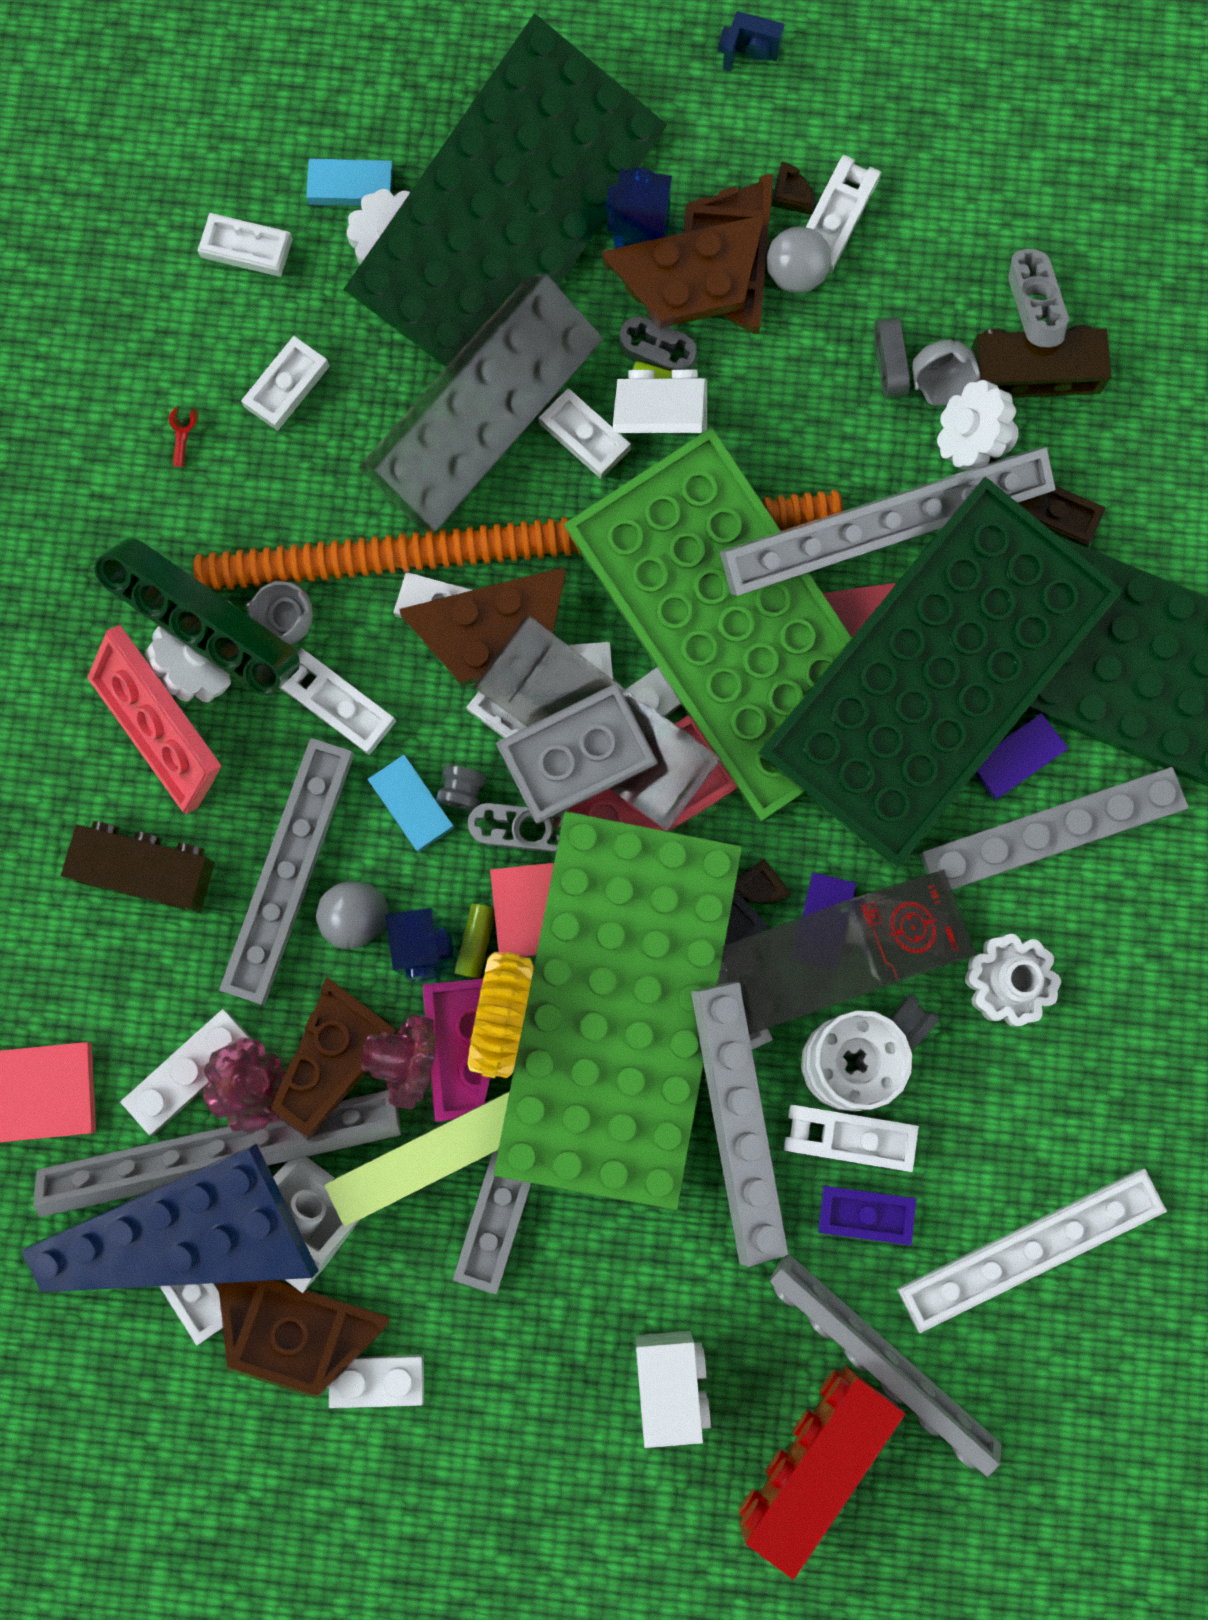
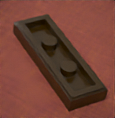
[989,458,1106,548]

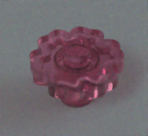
[361,1014,437,1110]
[203,1037,286,1133]

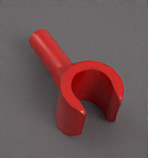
[169,406,199,468]

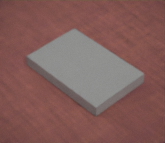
[496,683,658,825]

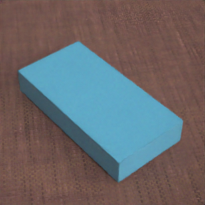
[306,159,394,206]
[368,755,454,853]

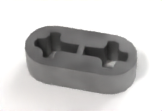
[620,316,697,371]
[874,317,910,399]

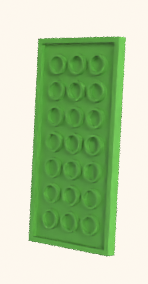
[564,427,852,821]
[493,811,742,1210]

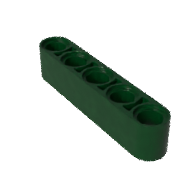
[94,538,300,696]

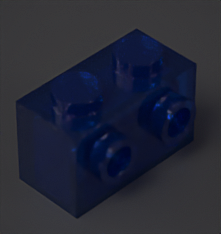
[607,168,672,249]
[385,908,454,983]

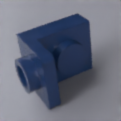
[718,11,785,71]

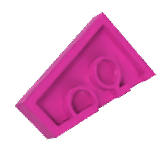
[422,979,490,1122]

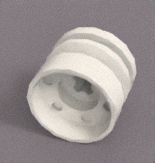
[801,1010,912,1112]

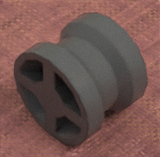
[436,765,487,811]
[888,993,940,1051]

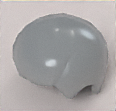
[766,226,831,293]
[911,339,980,405]
[246,581,313,645]
[316,881,389,950]

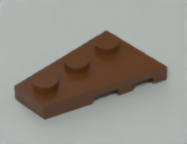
[271,977,397,1140]

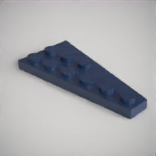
[21,1143,319,1292]

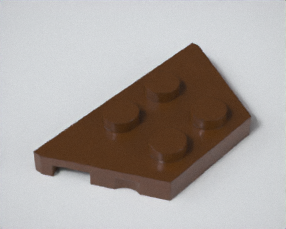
[683,174,773,334]
[602,215,763,328]
[399,567,566,686]
[218,1280,390,1399]

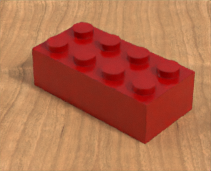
[738,1365,905,1580]

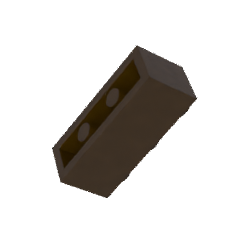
[971,325,1111,398]
[60,821,215,914]

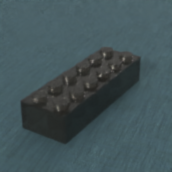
[358,275,604,531]

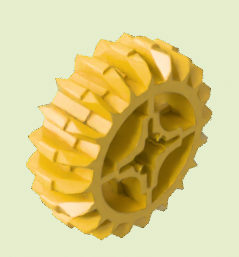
[467,951,534,1078]

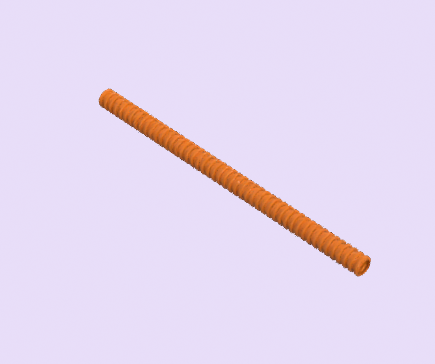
[193,490,843,591]

